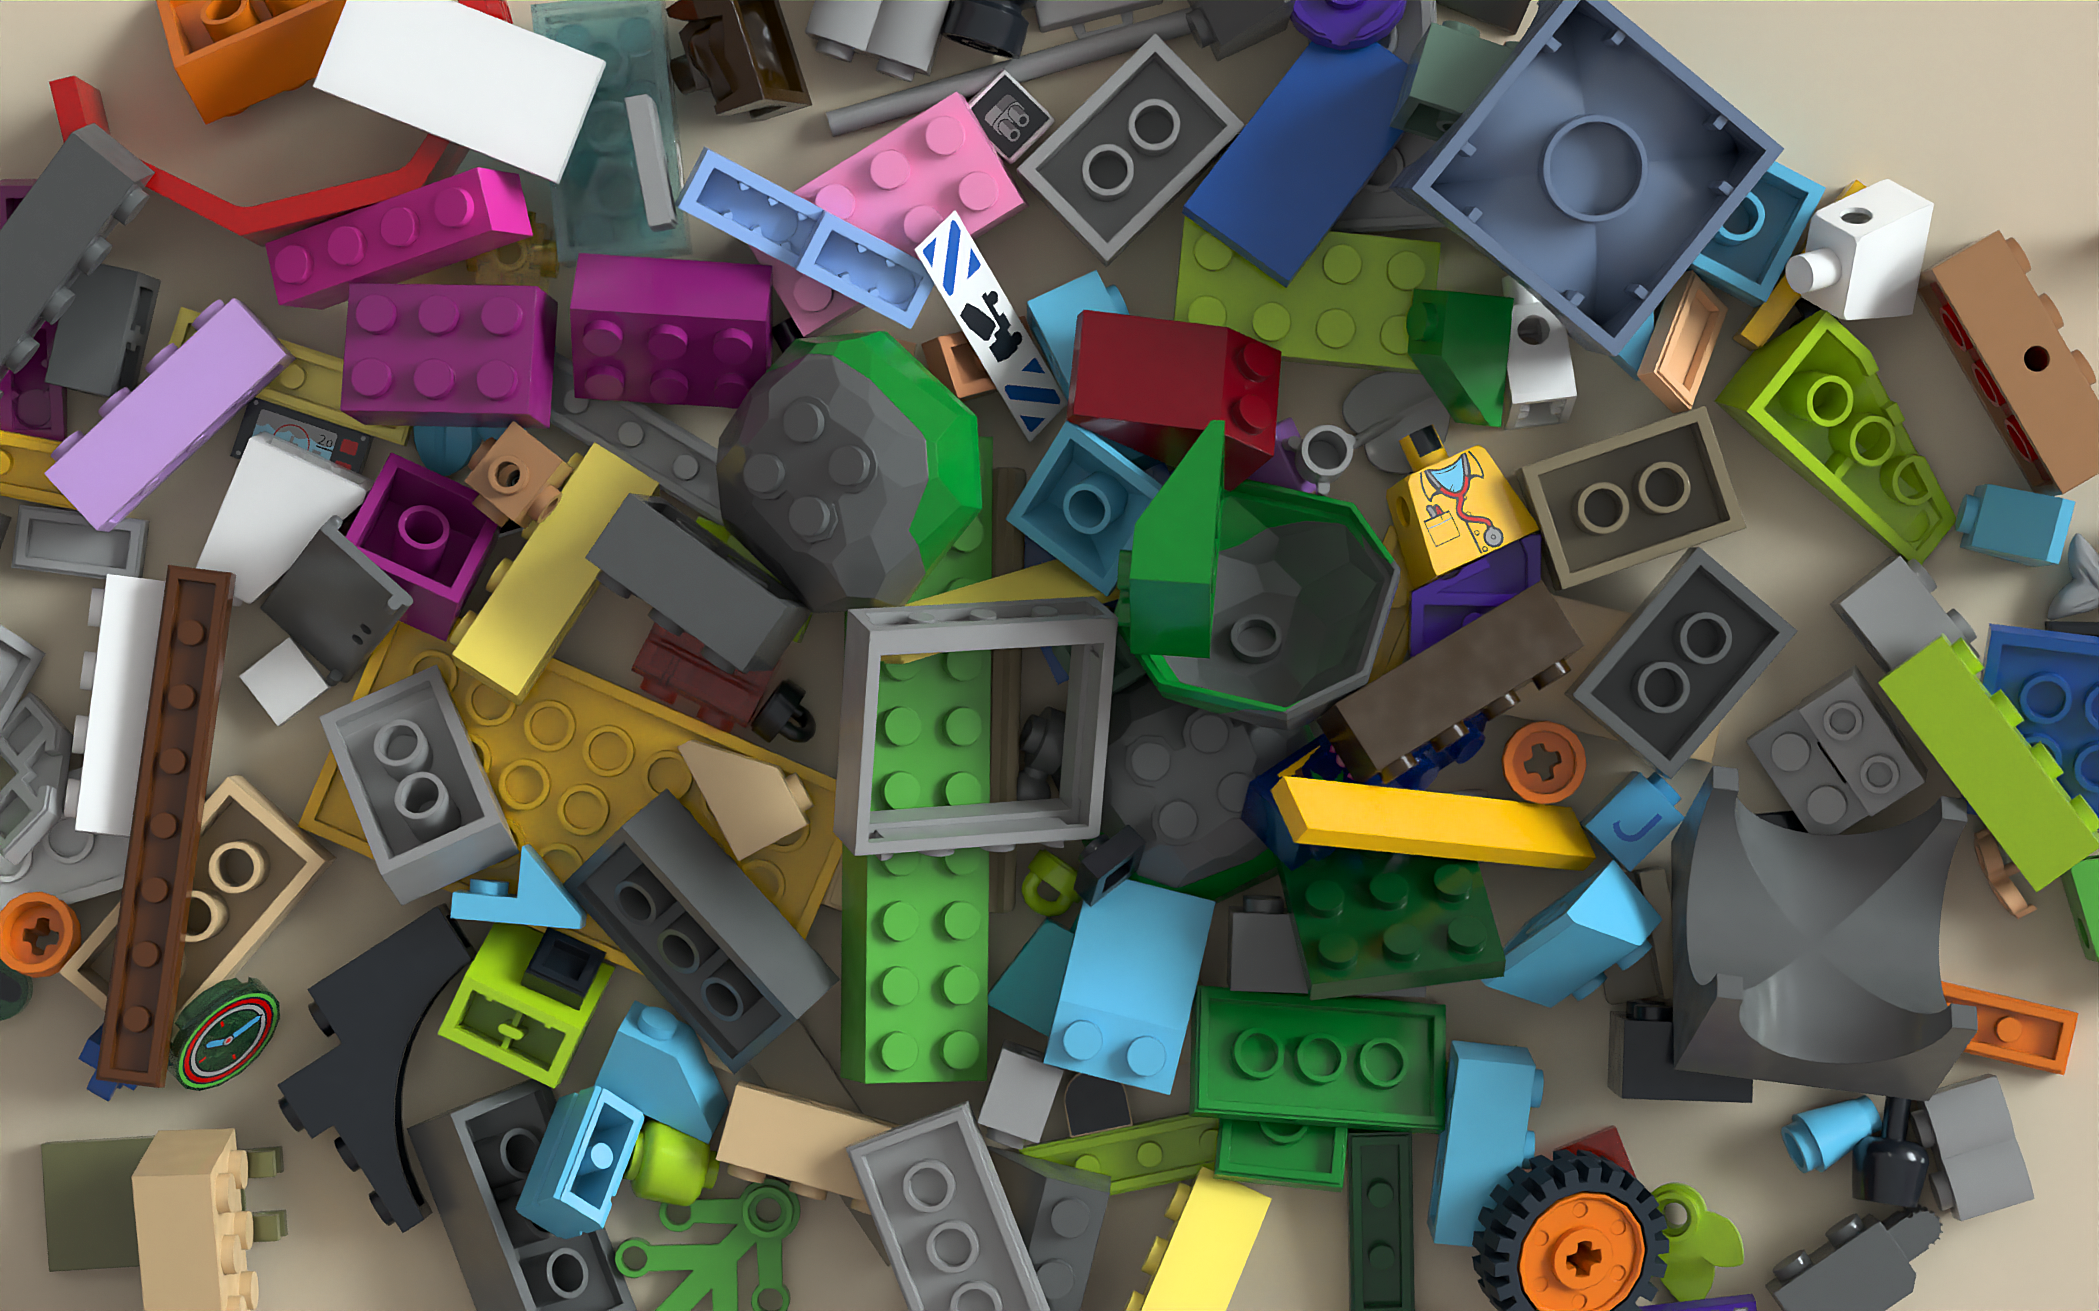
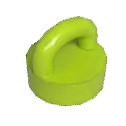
[1021,848,1082,917]

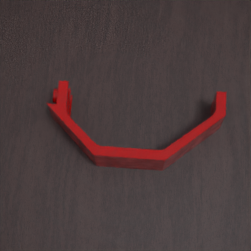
[49,0,513,247]

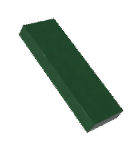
[1346,1128,1415,1311]

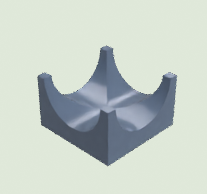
[1389,0,1784,357]

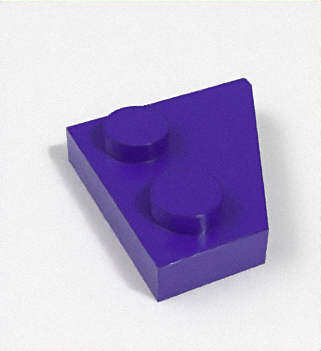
[1408,534,1541,657]

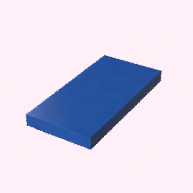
[1182,41,1408,288]

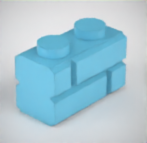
[516,1085,645,1240]

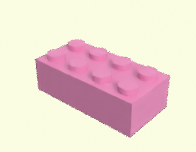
[748,91,1030,338]

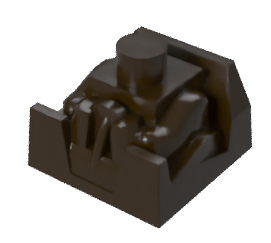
[666,0,812,121]

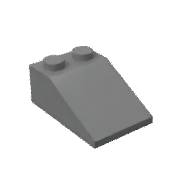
[319,664,520,906]

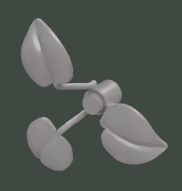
[1282,371,1451,497]

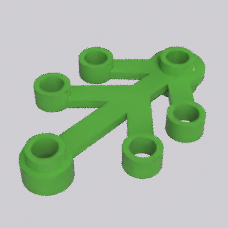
[615,1178,801,1311]

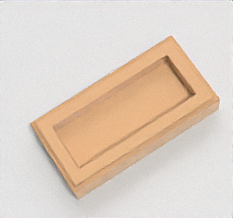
[1637,270,1728,413]

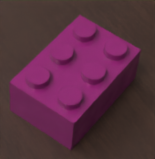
[570,253,773,409]
[340,283,558,429]

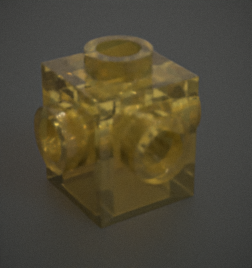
[466,211,561,294]

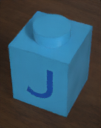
[1580,771,1685,872]

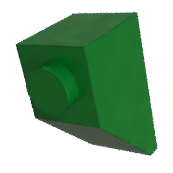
[1406,289,1514,427]

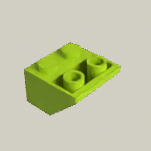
[438,922,616,1089]

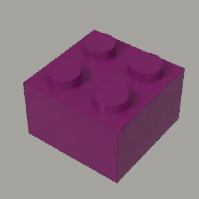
[345,452,501,642]

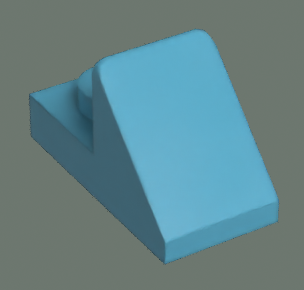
[450,844,587,929]

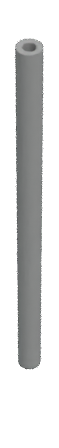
[826,7,1192,137]

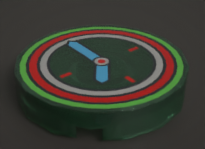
[167,977,280,1091]

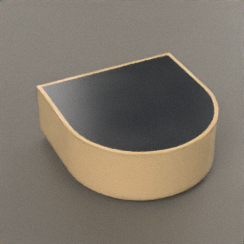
[1064,1072,1133,1138]

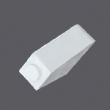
[196,431,375,606]

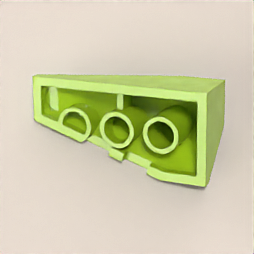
[1714,309,1956,565]

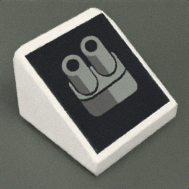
[968,69,1055,164]

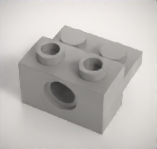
[1746,665,1928,835]

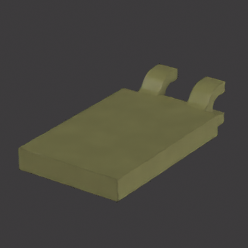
[41,1130,288,1272]

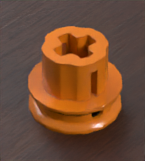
[1501,721,1587,804]
[0,892,82,978]

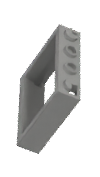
[833,596,1118,861]

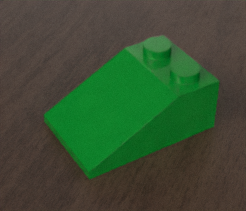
[1117,420,1225,659]

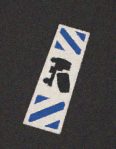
[914,210,1068,443]

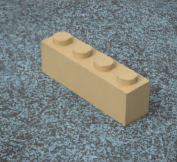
[716,1080,901,1215]

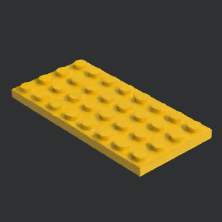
[297,617,842,976]

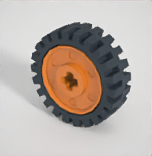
[1472,1149,1669,1311]

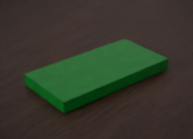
[1189,985,1446,1135]

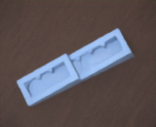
[675,146,934,329]

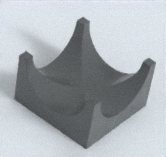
[1671,765,1978,1101]

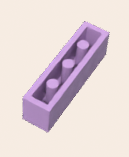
[44,298,296,532]

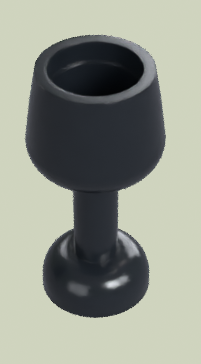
[1852,1096,1929,1208]

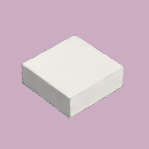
[239,637,331,726]

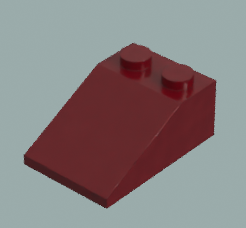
[1066,310,1282,492]

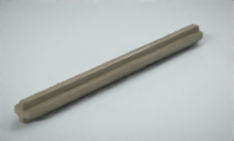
[989,467,1027,913]

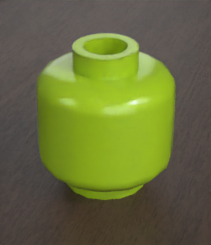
[622,1118,720,1206]

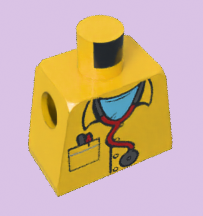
[1386,424,1539,589]

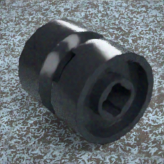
[941,0,1037,59]

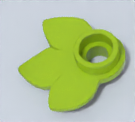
[1650,1182,1744,1302]

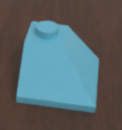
[1005,420,1162,597]

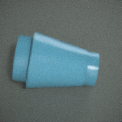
[1781,1095,1882,1173]

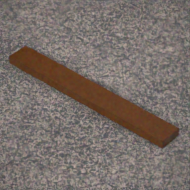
[96,565,236,1088]

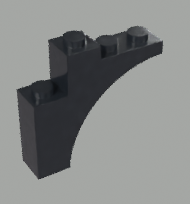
[277,903,477,1233]

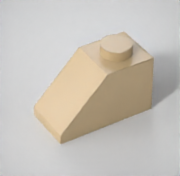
[678,740,814,861]

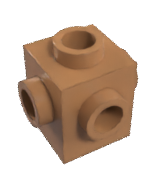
[464,421,574,529]

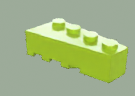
[1878,633,2099,893]

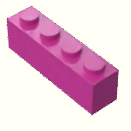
[265,167,533,310]

